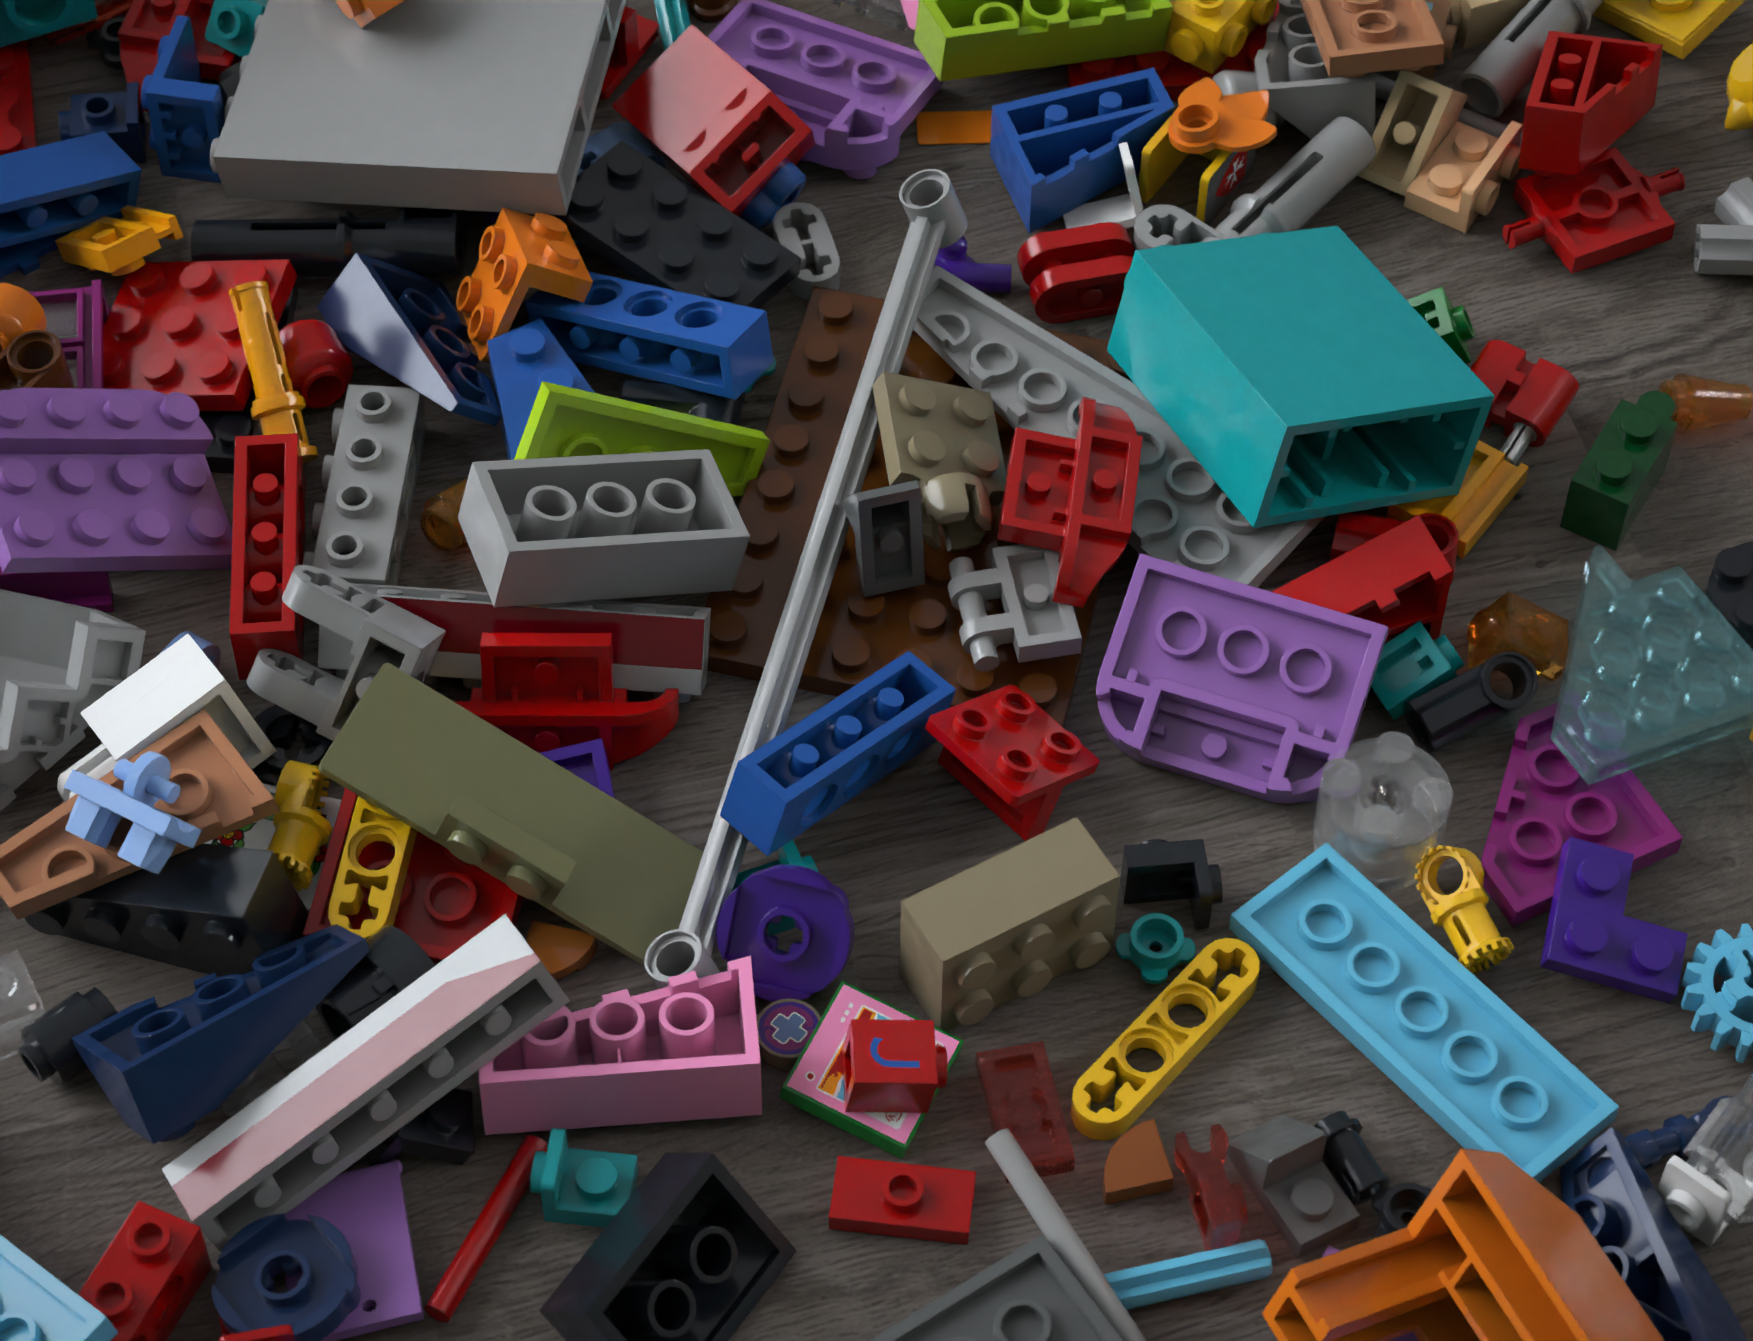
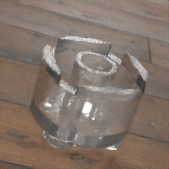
[1313,731,1454,890]

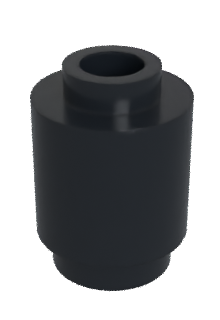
[18,987,118,1086]

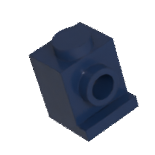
[59,82,147,164]

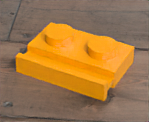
[55,205,184,276]
[1386,440,1529,559]

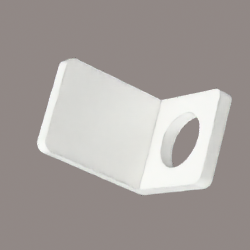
[1063,142,1143,229]
[1657,1150,1753,1247]

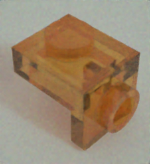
[1466,591,1569,682]

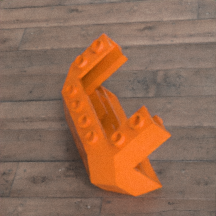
[1262,1148,1664,1341]

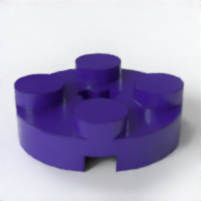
[717,865,854,1002]

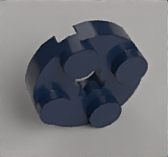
[212,1213,361,1341]

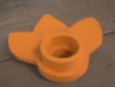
[1168,77,1277,154]

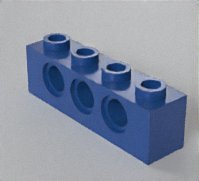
[526,272,774,400]
[720,651,956,856]

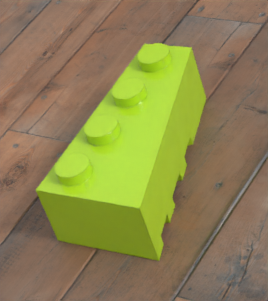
[914,0,1173,82]

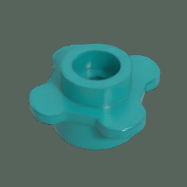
[1115,913,1196,984]

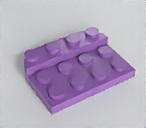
[708,0,945,179]
[0,388,232,573]
[1096,553,1388,804]

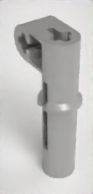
[1456,0,1604,119]
[1134,117,1376,250]

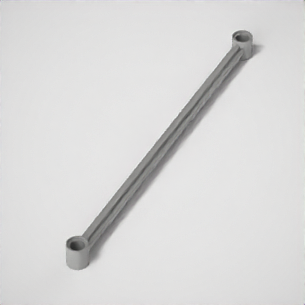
[644,169,968,989]

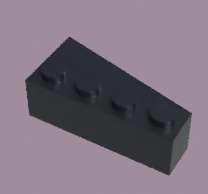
[25,843,309,977]

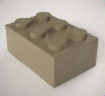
[899,817,1120,1032]

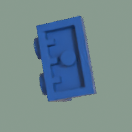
[141,15,225,183]

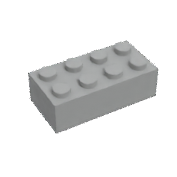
[458,449,750,608]

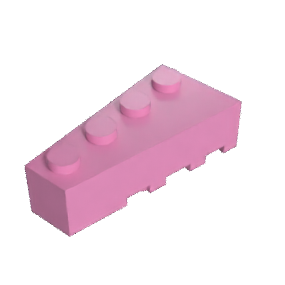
[479,956,762,1135]

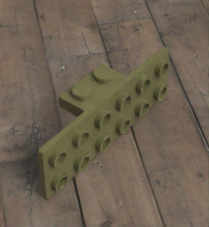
[318,663,703,967]

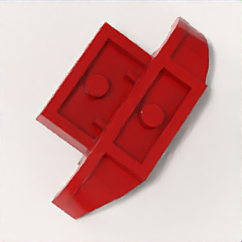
[118,0,243,112]
[997,397,1143,608]
[432,632,679,770]

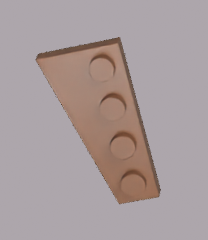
[0,709,281,920]

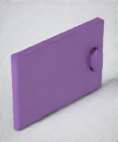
[285,1160,424,1341]

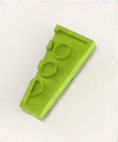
[514,381,770,496]

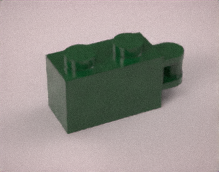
[1560,391,1678,551]

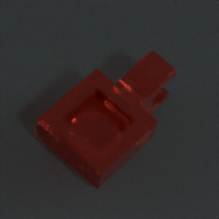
[1173,1124,1248,1251]

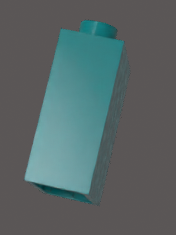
[1107,225,1495,528]

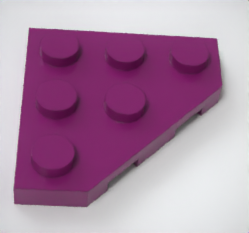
[1481,695,1683,927]

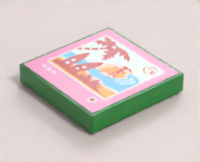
[779,981,964,1160]

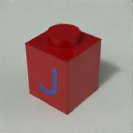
[842,1019,948,1113]

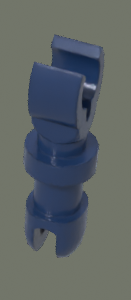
[1625,1095,1749,1169]

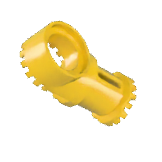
[267,760,333,892]
[1414,845,1515,974]

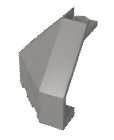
[0,589,146,811]

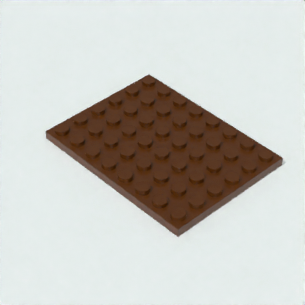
[705,286,1132,729]

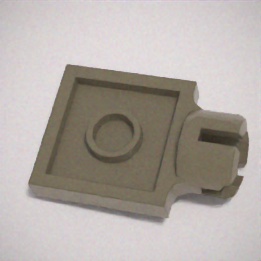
[872,371,1007,552]

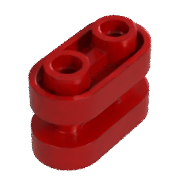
[1016,222,1135,324]

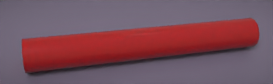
[424,1135,548,1323]

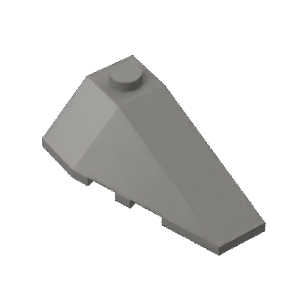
[1255,0,1375,139]

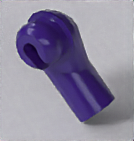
[934,236,1012,294]

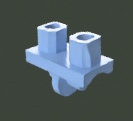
[64,751,202,874]

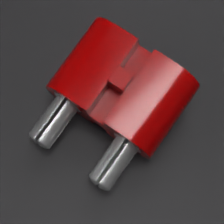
[1470,340,1579,465]

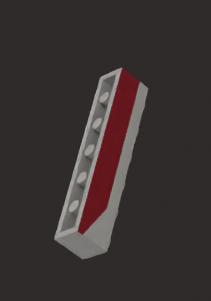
[318,583,711,703]
[162,914,570,1252]

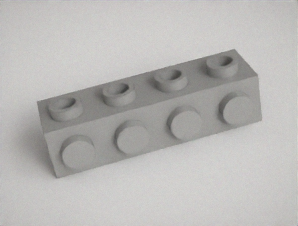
[303,384,426,586]

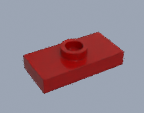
[829,1156,976,1245]

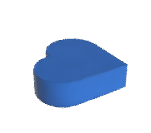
[741,162,807,231]

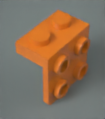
[456,207,593,363]

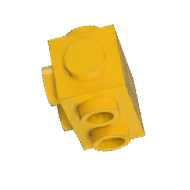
[1165,0,1278,74]

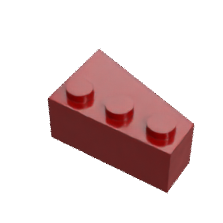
[1271,515,1453,644]

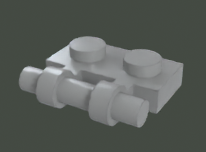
[947,544,1082,672]

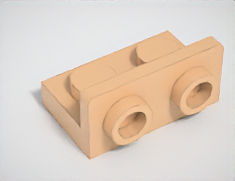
[1403,120,1523,233]

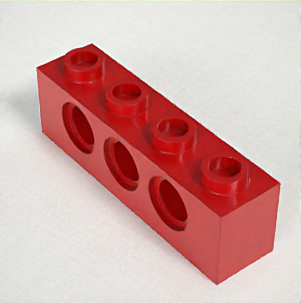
[229,433,306,680]
[78,1200,212,1341]

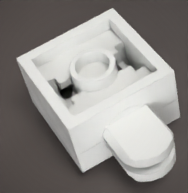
[57,634,276,802]

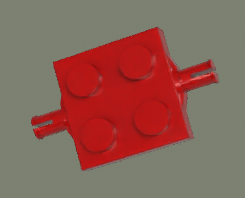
[1502,147,1685,274]

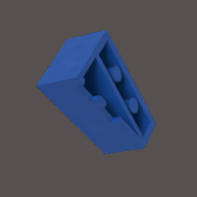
[990,68,1175,234]
[0,131,142,279]
[487,318,595,460]

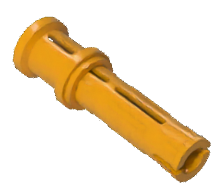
[228,281,319,464]

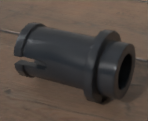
[1314,1111,1390,1205]

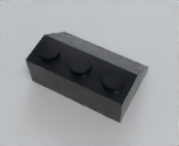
[539,1153,797,1341]

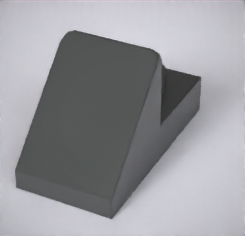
[843,480,925,597]
[1224,1114,1360,1259]

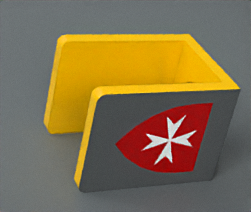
[1139,106,1256,226]

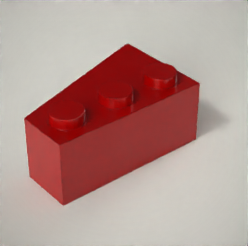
[1519,31,1663,177]

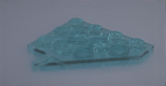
[1551,545,1753,785]

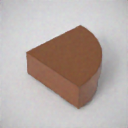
[525,921,598,980]
[1103,1119,1174,1205]

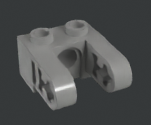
[246,565,446,741]

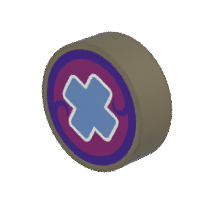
[757,999,821,1070]

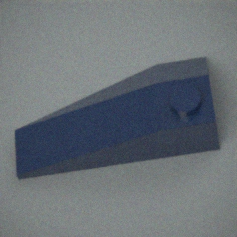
[317,252,502,426]
[71,924,370,1145]
[1560,1127,1747,1341]

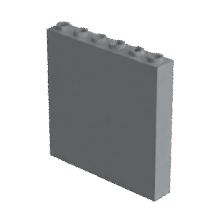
[210,0,626,215]

